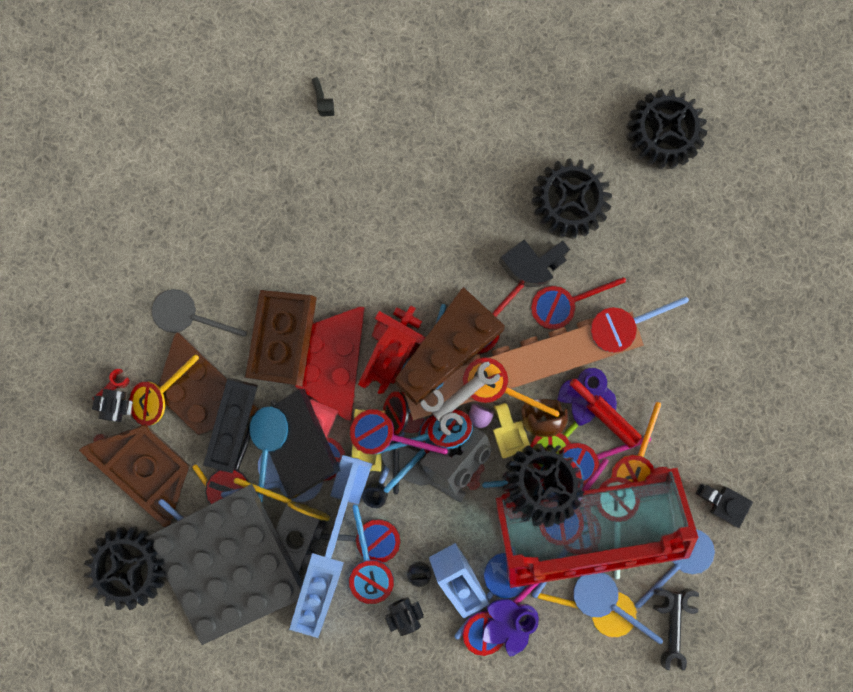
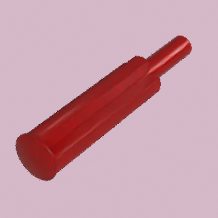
[570,379,642,448]

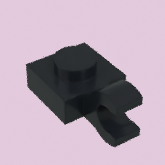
[695,484,753,528]

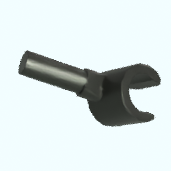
[312,77,334,116]

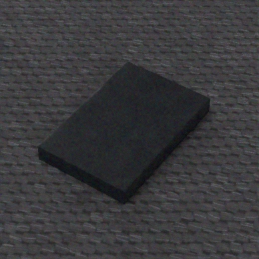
[269,389,340,499]

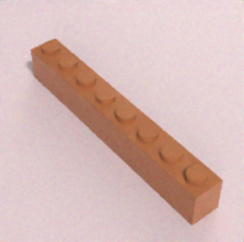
[405,311,644,420]

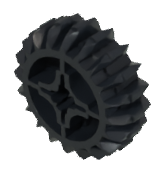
[626,89,707,169]
[531,158,612,239]
[502,443,585,527]
[83,526,166,610]

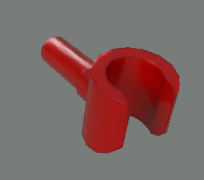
[92,369,130,400]

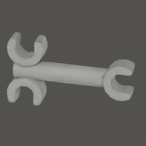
[420,362,501,436]

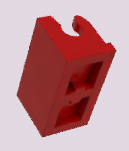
[358,325,417,394]

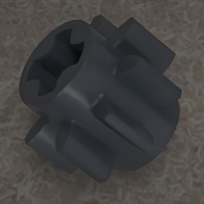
[92,389,133,422]
[385,597,424,636]

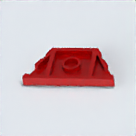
[295,307,365,421]

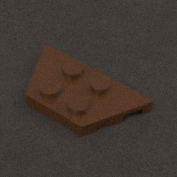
[158,332,260,435]
[79,424,190,527]

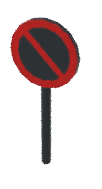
[383,391,409,494]

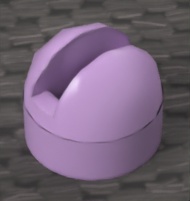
[468,404,494,428]

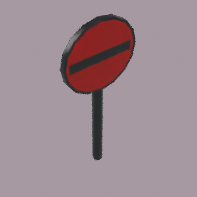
[205,422,251,504]

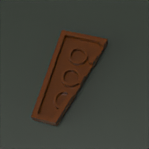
[395,287,505,405]

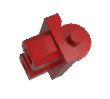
[372,305,426,358]

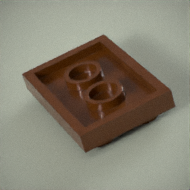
[245,290,317,386]

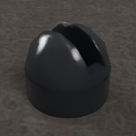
[362,481,388,508]
[407,561,431,587]

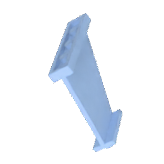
[289,455,372,638]

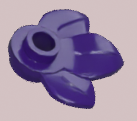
[557,368,617,426]
[482,599,539,657]

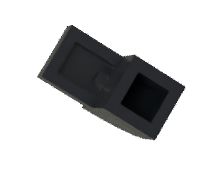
[499,239,570,287]

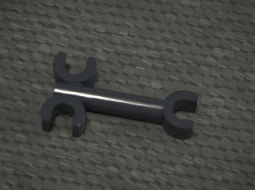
[653,588,699,670]

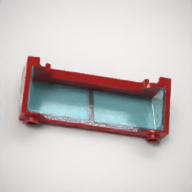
[495,467,699,588]

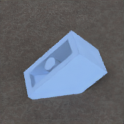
[429,543,490,619]

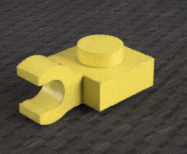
[492,403,530,459]

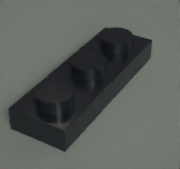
[203,377,258,473]

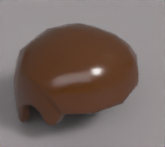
[522,399,568,437]

